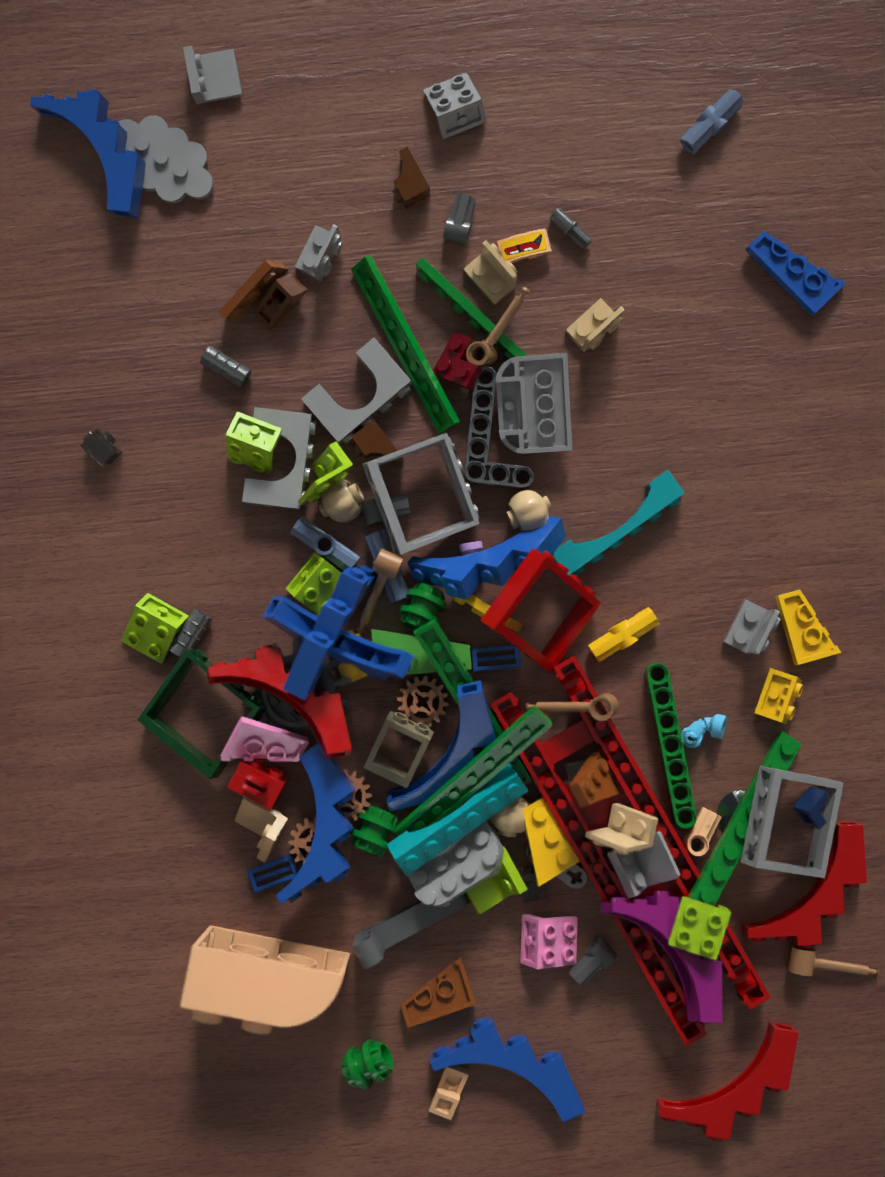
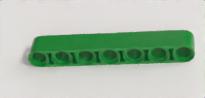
[644,663,697,828]

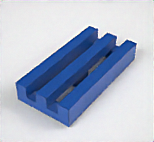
[471,645,521,672]
[247,854,299,893]

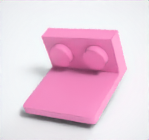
[520,914,578,969]

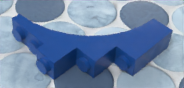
[30,89,146,218]
[407,516,566,600]
[283,565,378,700]
[262,596,414,680]
[387,680,495,811]
[276,743,357,904]
[430,1017,585,1122]

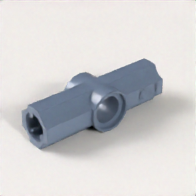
[680,89,744,155]
[290,516,361,570]
[365,529,408,604]

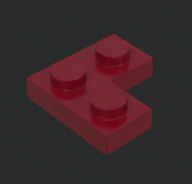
[433,332,482,390]

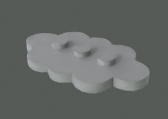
[118,116,214,204]

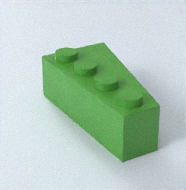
[371,629,472,675]

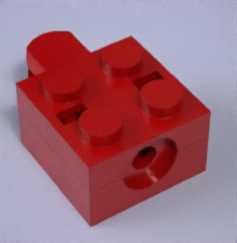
[227,759,290,810]

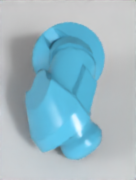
[681,714,727,748]

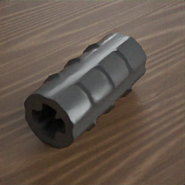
[200,346,252,388]
[169,609,213,657]

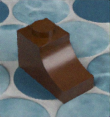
[392,147,430,209]
[254,273,308,329]
[351,420,404,466]

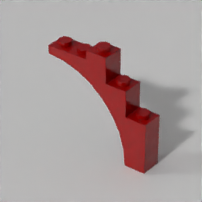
[207,645,352,760]
[743,821,867,949]
[655,1021,799,1141]

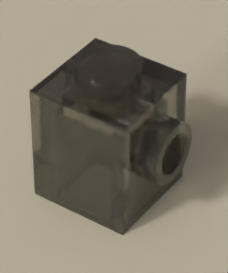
[80,429,123,469]

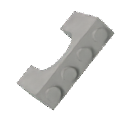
[301,338,412,445]
[242,407,317,511]

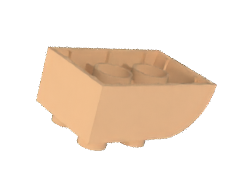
[180,925,351,1034]

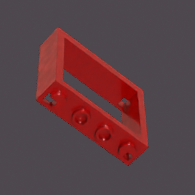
[480,548,601,673]

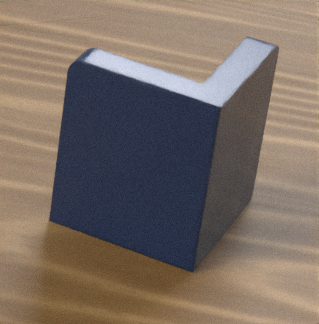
[792,787,829,829]

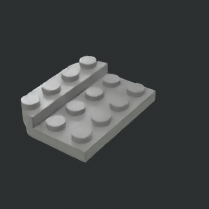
[496,353,572,454]
[408,820,504,907]

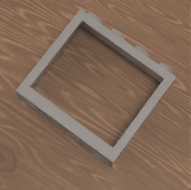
[362,433,480,555]
[741,766,844,878]

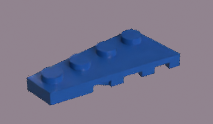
[745,231,846,316]

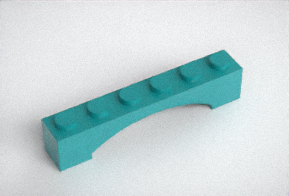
[552,470,685,576]
[387,764,528,876]

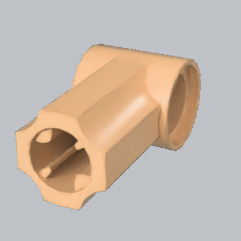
[683,807,721,856]

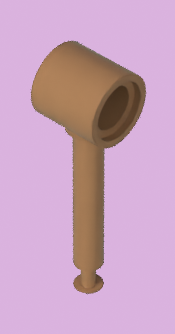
[466,287,529,367]
[356,548,404,633]
[525,693,619,721]
[788,945,879,977]

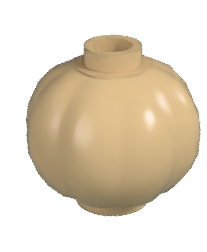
[319,480,364,523]
[506,490,552,531]
[489,797,530,837]

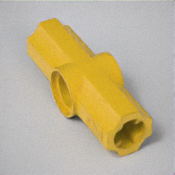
[588,607,660,662]

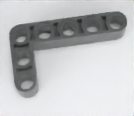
[464,366,534,490]
[352,892,471,969]

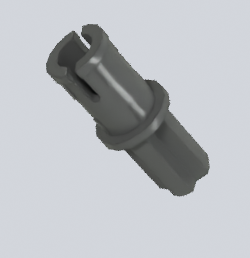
[549,208,592,249]

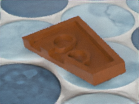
[219,260,288,319]
[569,752,621,807]
[400,957,477,1028]

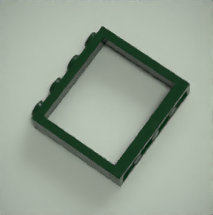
[137,649,268,779]

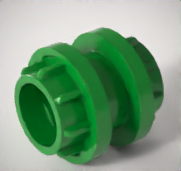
[399,583,447,631]
[351,805,398,857]
[341,1039,394,1090]

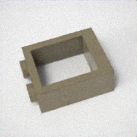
[363,711,434,788]

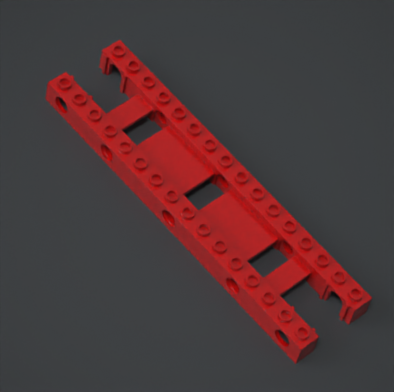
[490,655,771,1047]

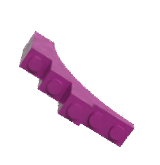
[601,891,722,1023]

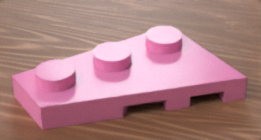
[220,716,309,762]

